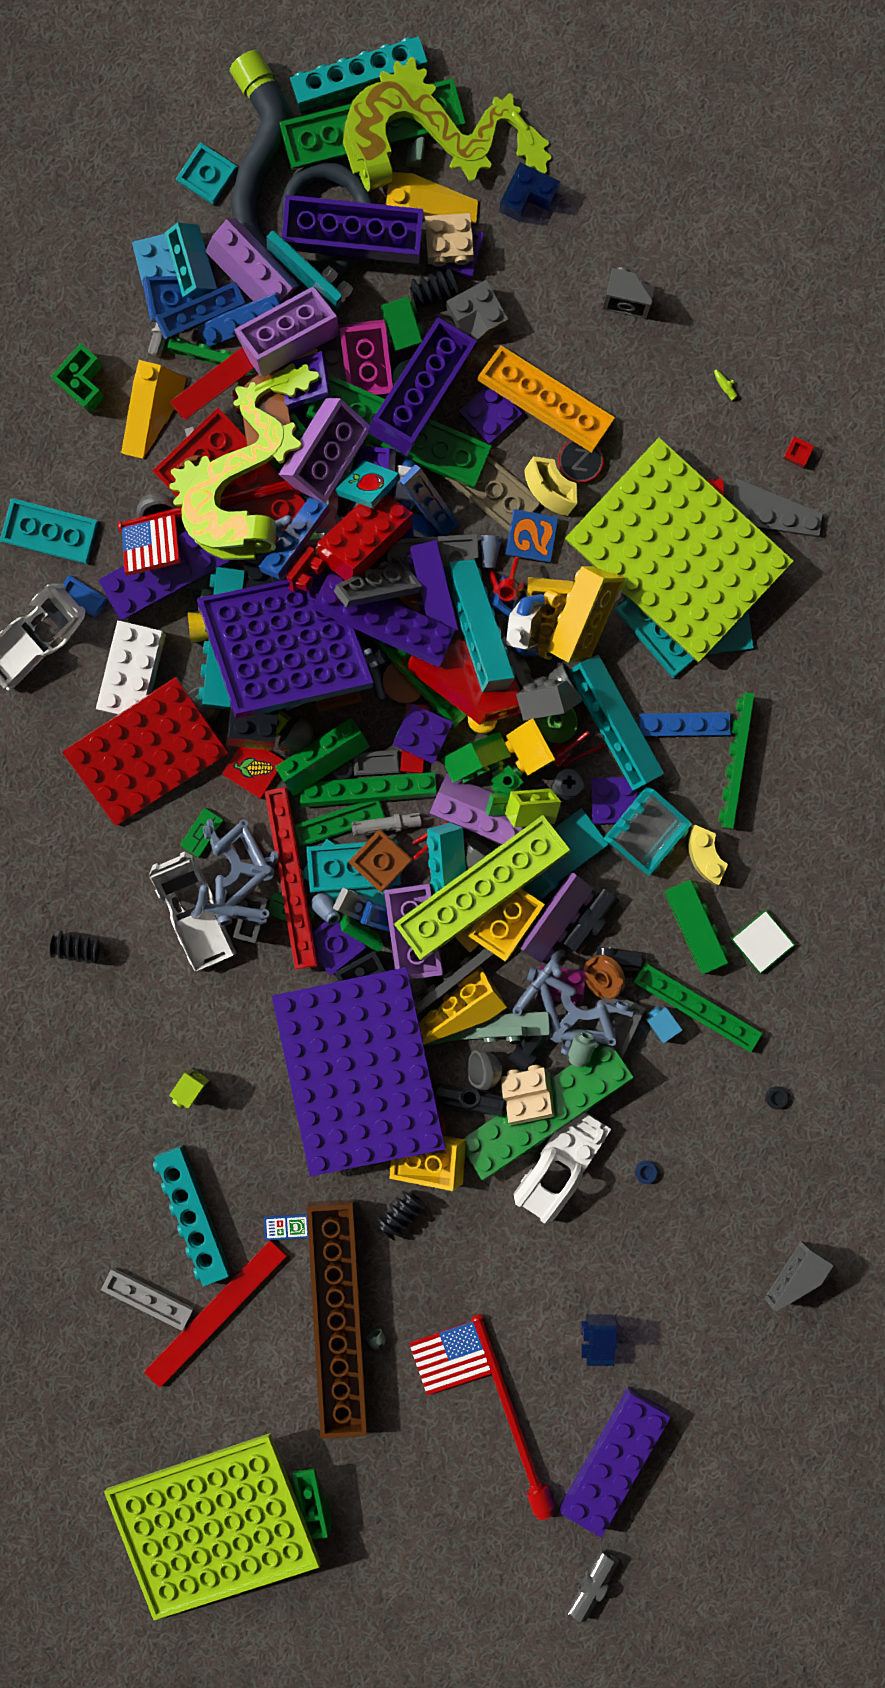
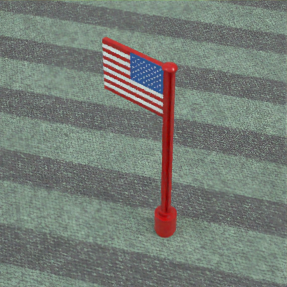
[117,481,303,576]
[409,1314,555,1520]

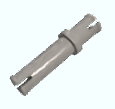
[352,812,421,836]

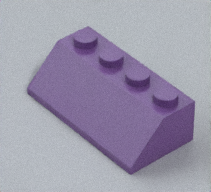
[205,217,300,303]
[234,286,340,378]
[279,398,370,503]
[429,774,523,845]
[518,873,594,963]
[384,884,444,979]

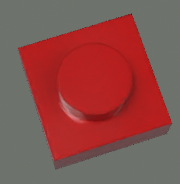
[783,436,814,468]

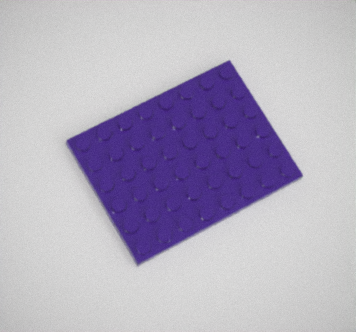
[272,967,446,1177]

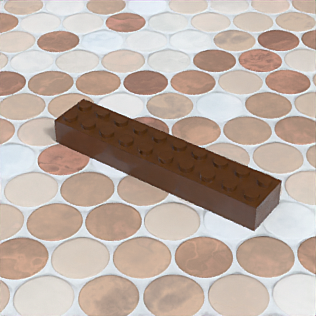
[307,1199,368,1439]

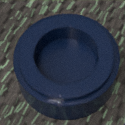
[635,1160,658,1184]

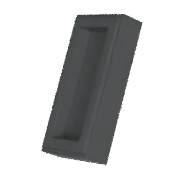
[353,750,400,776]

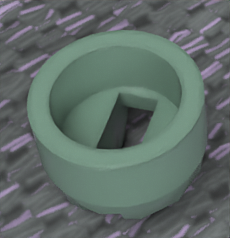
[366,1329,386,1350]

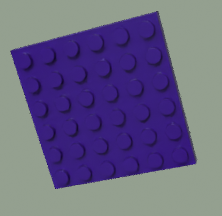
[197,570,373,719]

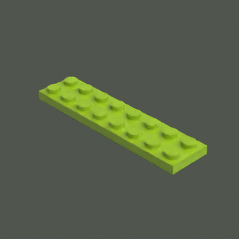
[394,815,571,962]

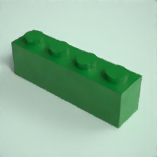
[275,718,370,796]
[663,880,729,974]

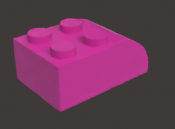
[339,319,393,395]

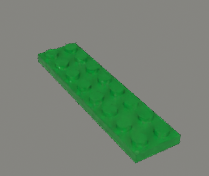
[279,78,465,170]
[306,374,491,489]
[464,1044,635,1181]

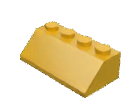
[547,566,625,663]

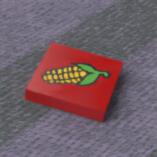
[222,747,284,799]

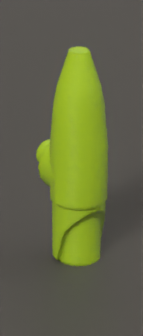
[714,369,738,401]

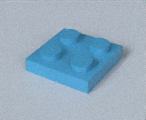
[132,234,177,285]

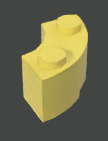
[525,456,577,516]
[688,825,728,885]

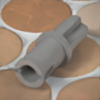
[148,322,168,357]

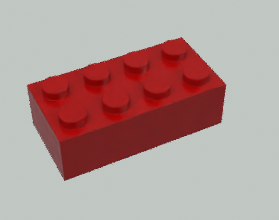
[316,494,413,580]

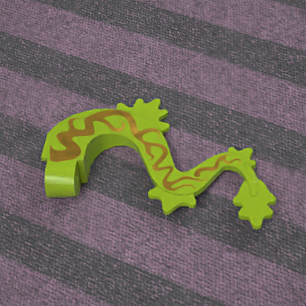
[343,57,551,191]
[169,364,320,560]

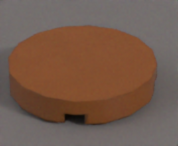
[383,663,422,704]
[584,955,625,999]

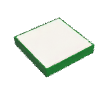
[730,910,795,974]

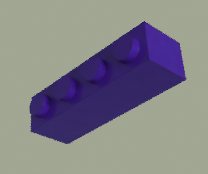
[407,540,458,631]

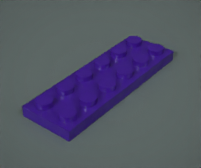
[312,572,455,667]

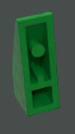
[292,1469,333,1540]

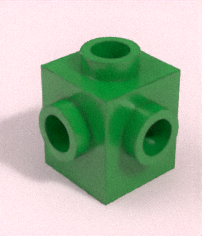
[491,765,523,793]

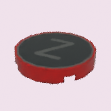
[558,440,603,484]

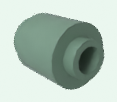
[568,1032,597,1067]

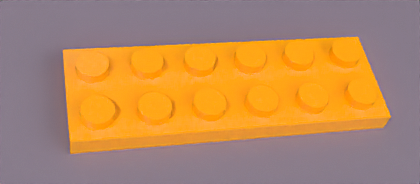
[477,345,615,453]

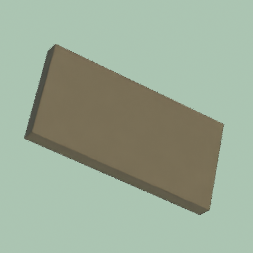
[445,455,541,532]

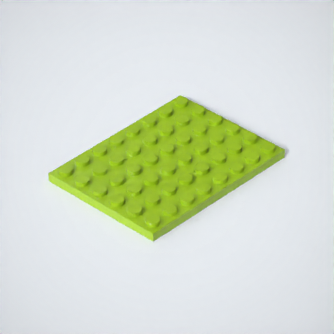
[565,438,793,662]
[104,1433,321,1620]

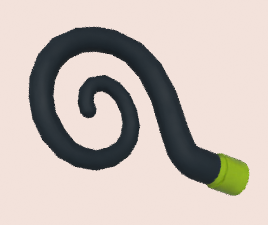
[229,50,375,285]

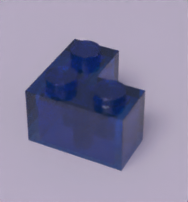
[499,162,561,222]
[581,1314,617,1366]

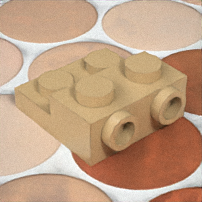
[425,213,473,266]
[501,1065,555,1125]

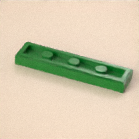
[295,801,386,847]

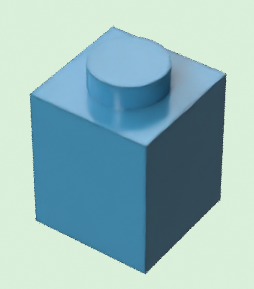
[645,1006,682,1043]

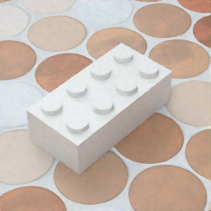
[96,620,166,715]

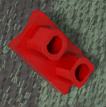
[285,546,325,592]

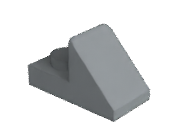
[333,888,377,921]

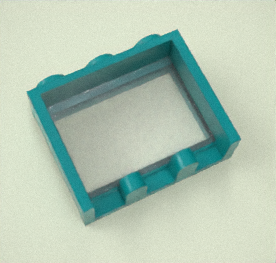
[603,787,692,876]

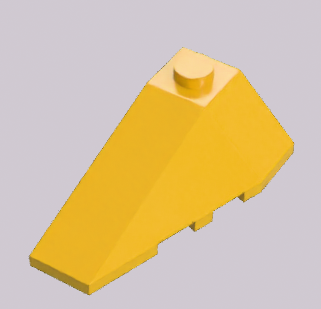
[386,172,478,224]
[121,360,187,459]
[419,966,507,1044]

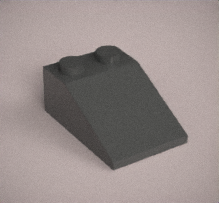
[764,1241,833,1312]

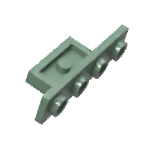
[461,1012,550,1042]

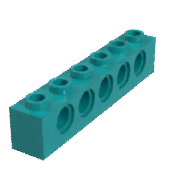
[290,36,427,112]
[153,1145,231,1286]

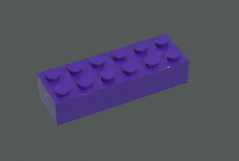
[282,195,423,264]
[368,317,477,456]
[98,531,235,621]
[560,1387,670,1538]

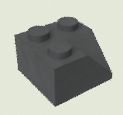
[602,267,654,319]
[447,280,508,345]
[516,677,583,721]

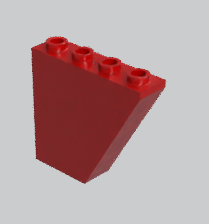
[407,640,521,725]

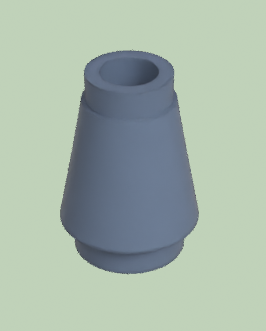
[479,535,501,568]
[311,893,340,925]

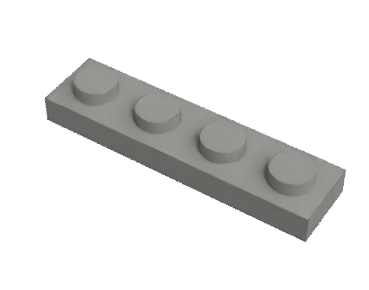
[101,1268,194,1331]

